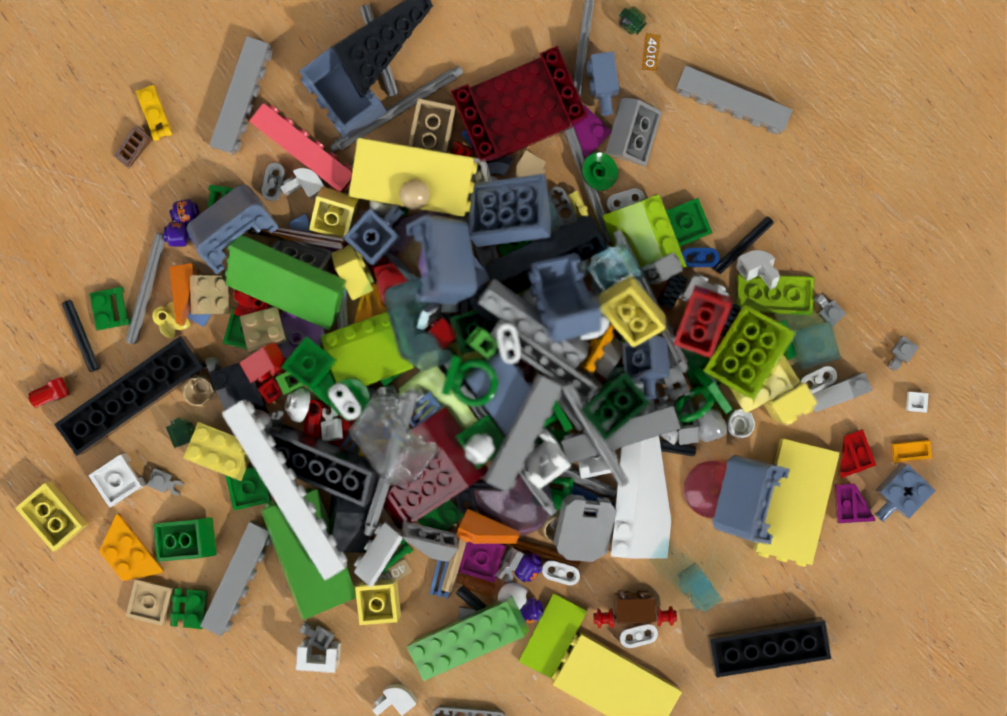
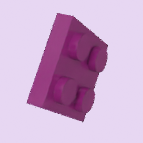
[458,542,506,583]

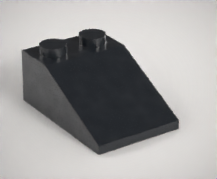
[210,362,269,414]
[329,493,373,553]

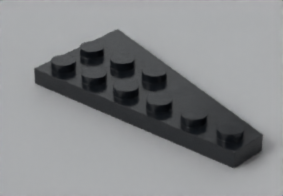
[331,0,433,98]

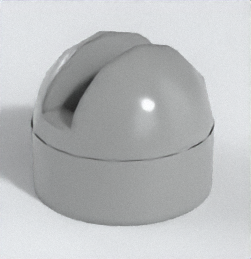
[205,357,221,373]

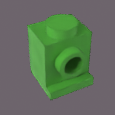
[465,326,499,359]
[275,372,305,395]

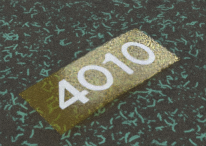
[642,33,661,71]

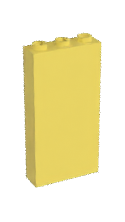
[349,138,478,217]
[753,438,840,567]
[551,632,682,716]

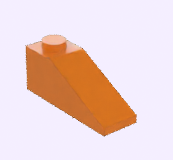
[169,263,200,326]
[456,509,521,544]

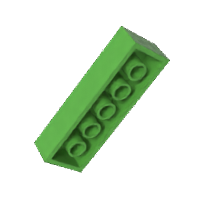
[407,596,529,681]

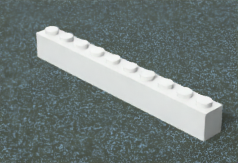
[222,400,347,580]

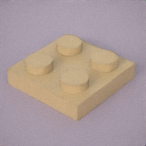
[190,275,229,314]
[240,307,286,352]
[125,578,173,626]

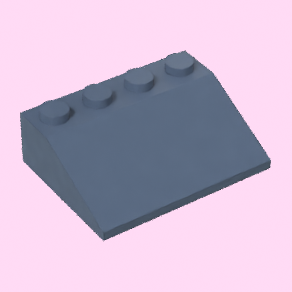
[469,174,551,247]

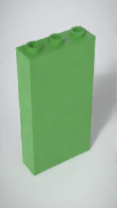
[225,235,346,331]
[260,487,356,620]

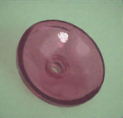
[684,461,727,518]

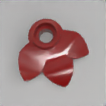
[233,290,269,317]

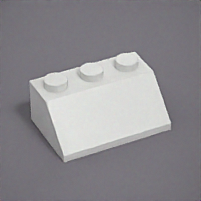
[354,521,403,587]

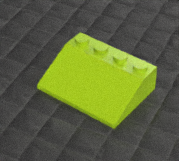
[602,194,687,278]
[704,305,796,400]
[321,310,414,386]

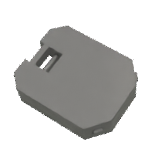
[553,493,616,562]

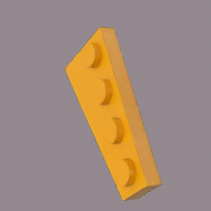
[577,321,617,372]

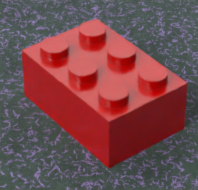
[674,285,732,358]

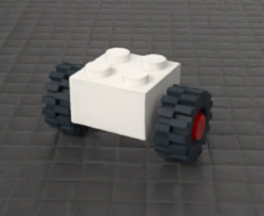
[658,273,741,337]

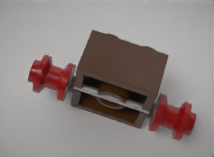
[593,589,677,628]

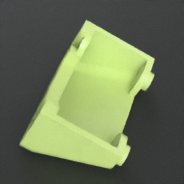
[397,361,480,431]

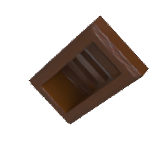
[114,125,153,168]

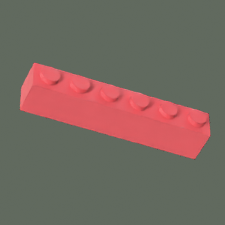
[249,103,353,193]

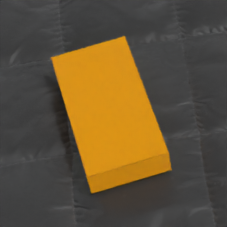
[890,439,932,463]

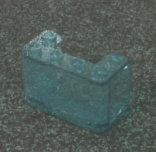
[384,277,452,371]

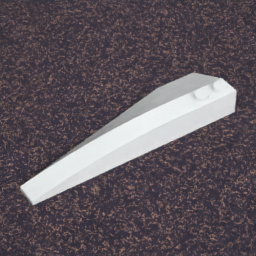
[610,384,671,558]

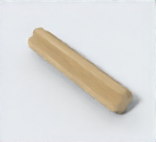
[441,536,467,592]

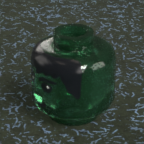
[618,6,647,35]

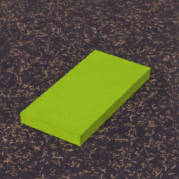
[736,273,815,315]
[519,593,587,679]

